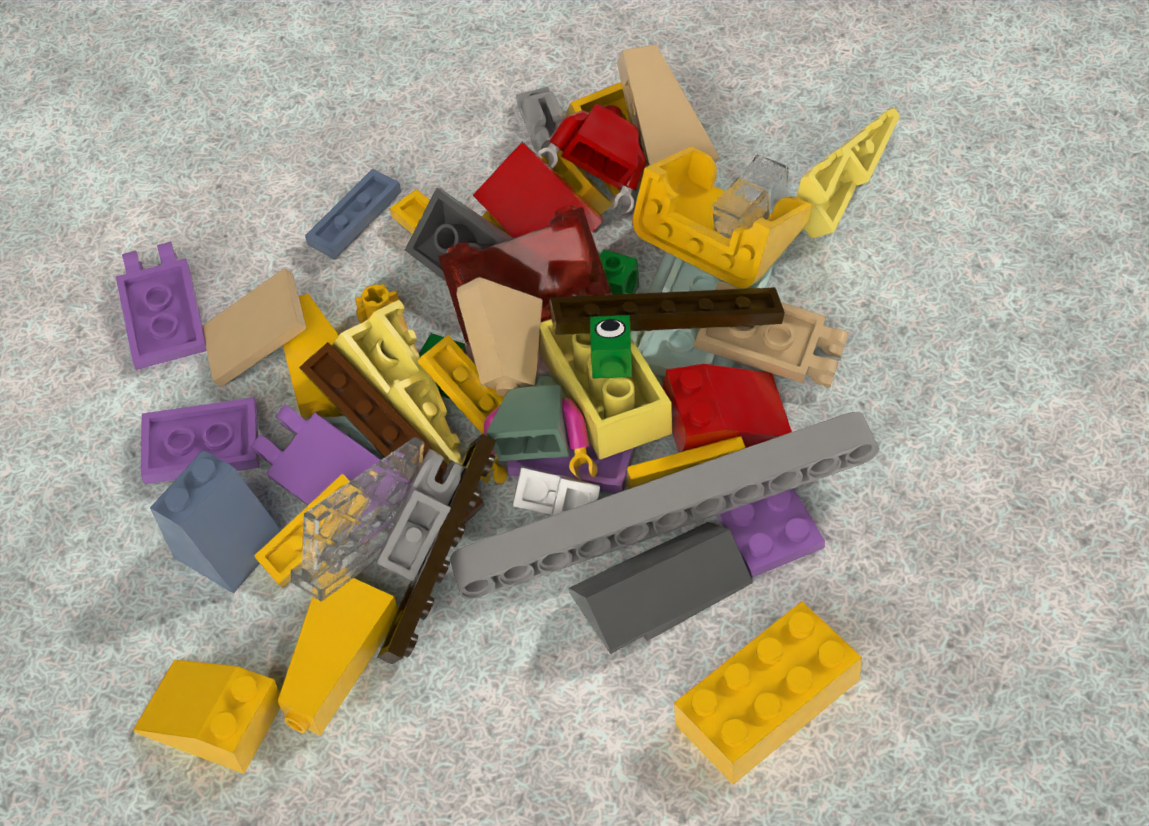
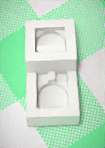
[512,466,600,516]

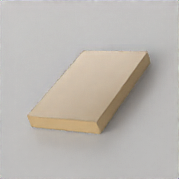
[202,268,306,386]

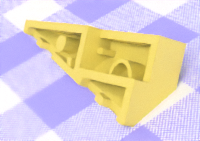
[796,107,900,238]
[332,300,463,465]

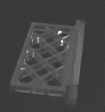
[290,437,424,602]

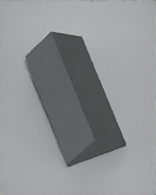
[405,188,556,308]
[568,522,752,654]

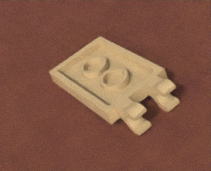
[694,281,849,387]

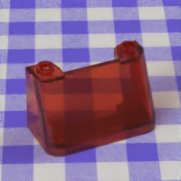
[438,206,614,347]

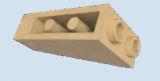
[617,44,719,173]

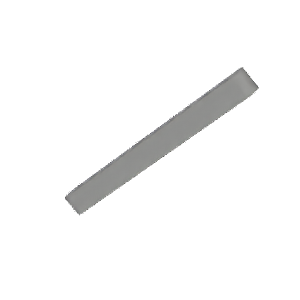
[450,412,880,599]

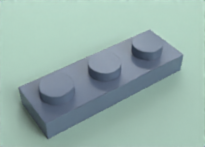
[305,169,401,259]

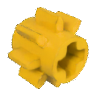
[355,284,399,323]

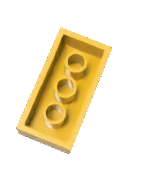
[674,601,862,785]

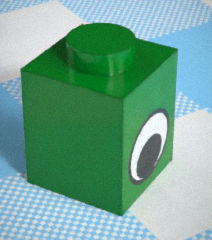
[590,315,632,378]

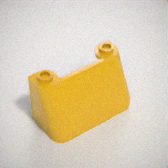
[632,146,813,289]

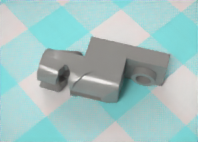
[516,87,565,151]
[375,449,465,581]

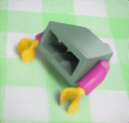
[480,376,598,485]

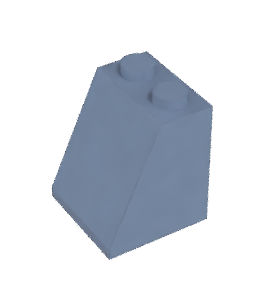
[150,450,281,594]

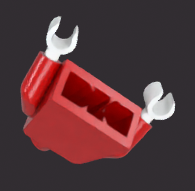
[537,104,646,215]

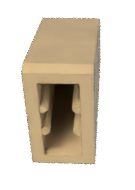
[457,277,542,396]

